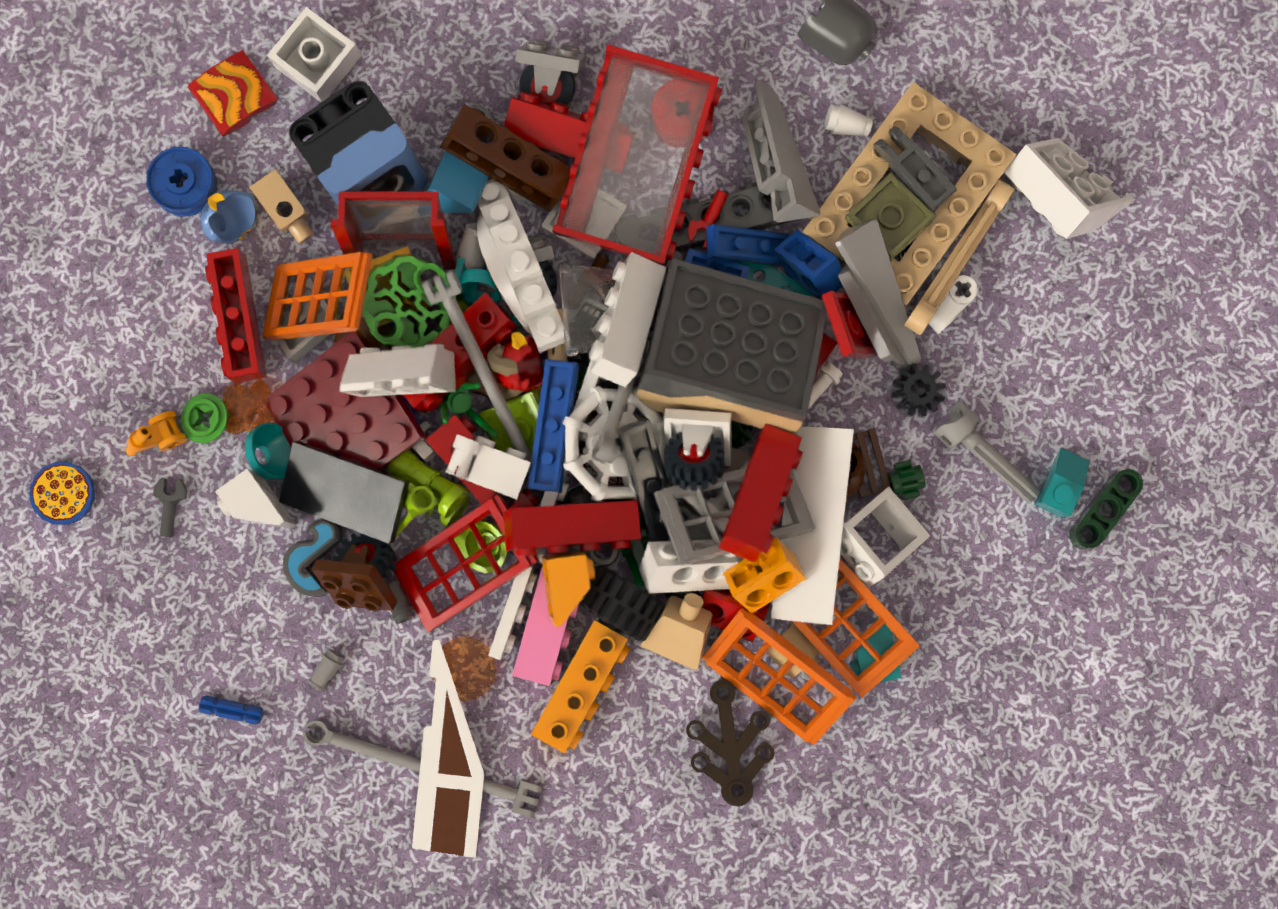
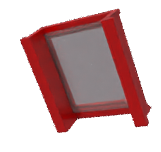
[331,192,457,270]

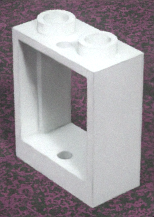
[840,487,930,588]

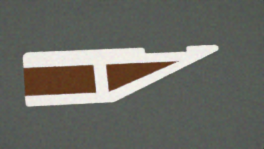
[412,639,484,858]

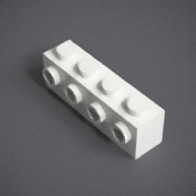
[589,252,666,387]

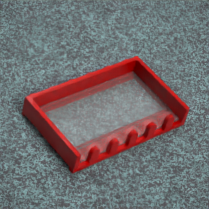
[552,44,723,266]

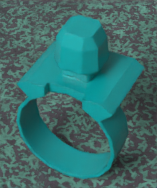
[446,257,502,306]

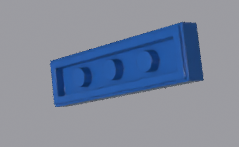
[527,359,580,493]

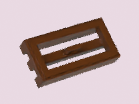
[853,428,891,498]

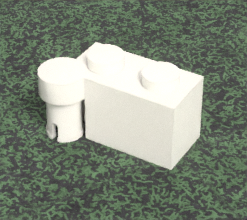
[445,435,531,499]

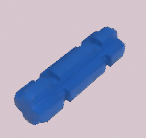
[199,696,263,725]

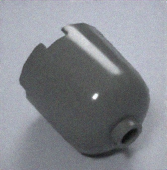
[797,0,876,66]

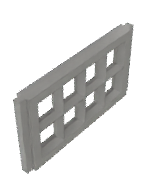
[654,468,815,566]

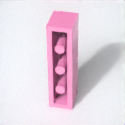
[512,550,579,686]

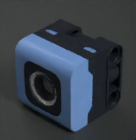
[289,81,428,229]

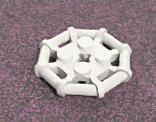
[563,386,666,502]

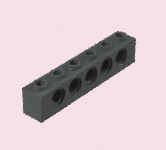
[615,182,801,262]

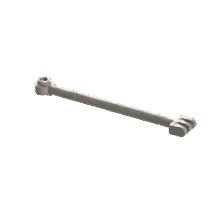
[591,251,682,464]
[422,270,545,495]
[303,720,543,818]

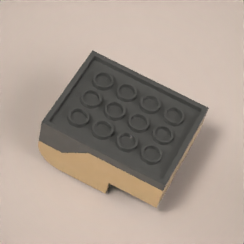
[637,258,827,435]

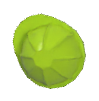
[454,520,508,573]

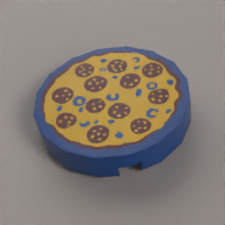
[30,462,95,525]

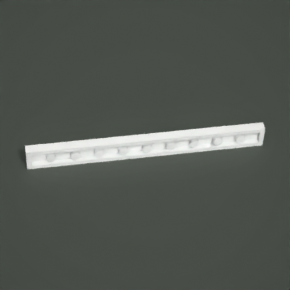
[488,359,606,660]

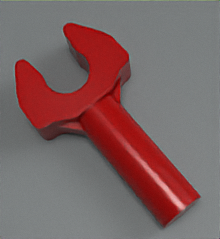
[688,190,728,250]

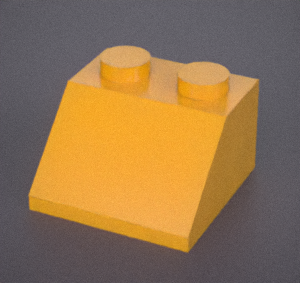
[541,551,595,627]

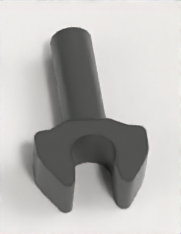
[153,478,187,537]

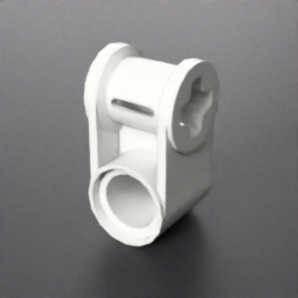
[929,275,978,334]

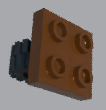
[312,533,398,612]

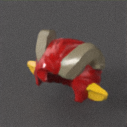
[487,332,543,399]

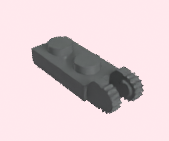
[874,126,957,212]

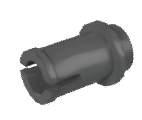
[389,581,414,624]

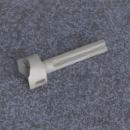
[932,401,1040,504]

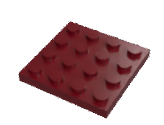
[263,329,427,470]

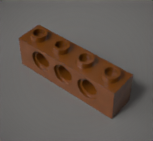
[440,104,571,212]

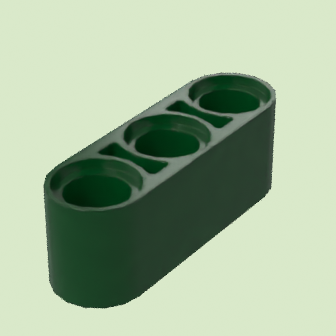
[1069,469,1143,550]

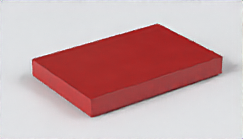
[821,291,878,358]

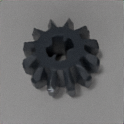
[891,363,946,418]

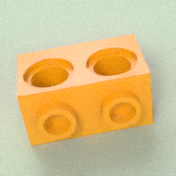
[723,538,806,614]

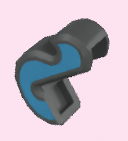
[283,519,343,597]

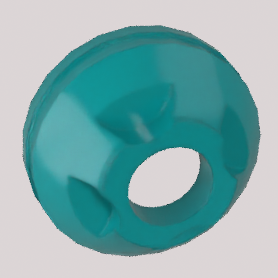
[245,422,291,480]

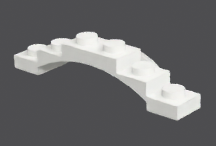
[477,179,570,353]

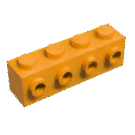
[531,620,631,754]

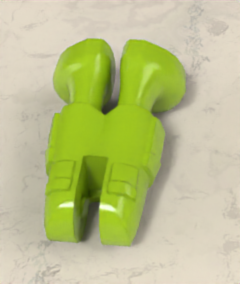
[388,450,470,528]

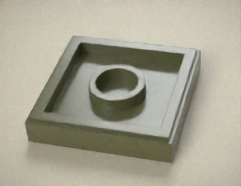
[845,172,937,262]

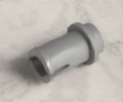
[307,649,345,692]

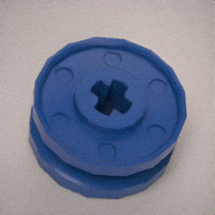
[146,147,217,217]

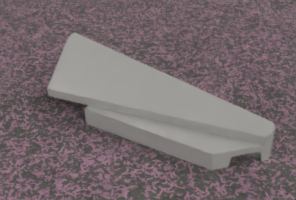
[742,81,821,223]
[835,219,921,371]

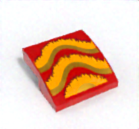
[188,50,278,137]

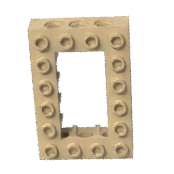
[802,82,1017,307]

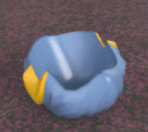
[200,190,256,245]

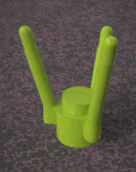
[396,483,439,537]

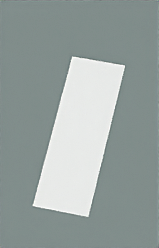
[771,426,854,625]

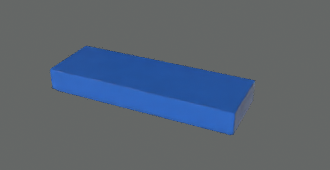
[706,224,789,266]

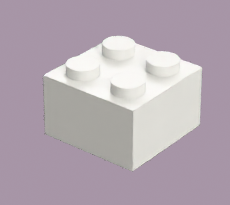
[267,7,361,102]

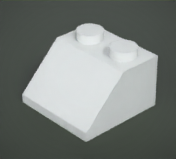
[215,468,296,529]

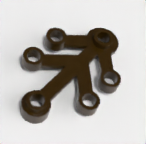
[686,680,775,806]

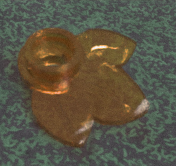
[223,379,273,435]

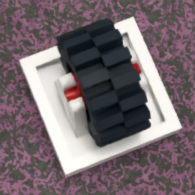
[664,408,732,491]

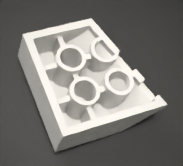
[1004,138,1135,239]
[340,344,456,397]

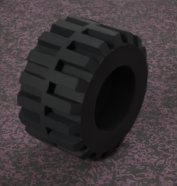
[579,565,665,641]

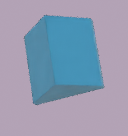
[417,151,489,213]

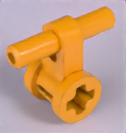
[125,410,188,456]

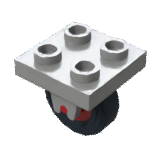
[515,39,587,105]

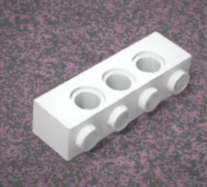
[639,539,745,593]

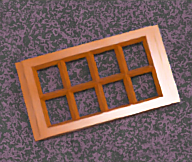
[262,252,373,340]
[792,558,920,698]
[702,608,857,745]

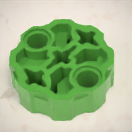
[361,254,456,348]

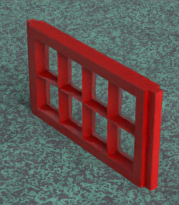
[393,494,539,633]

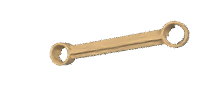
[904,179,1015,336]

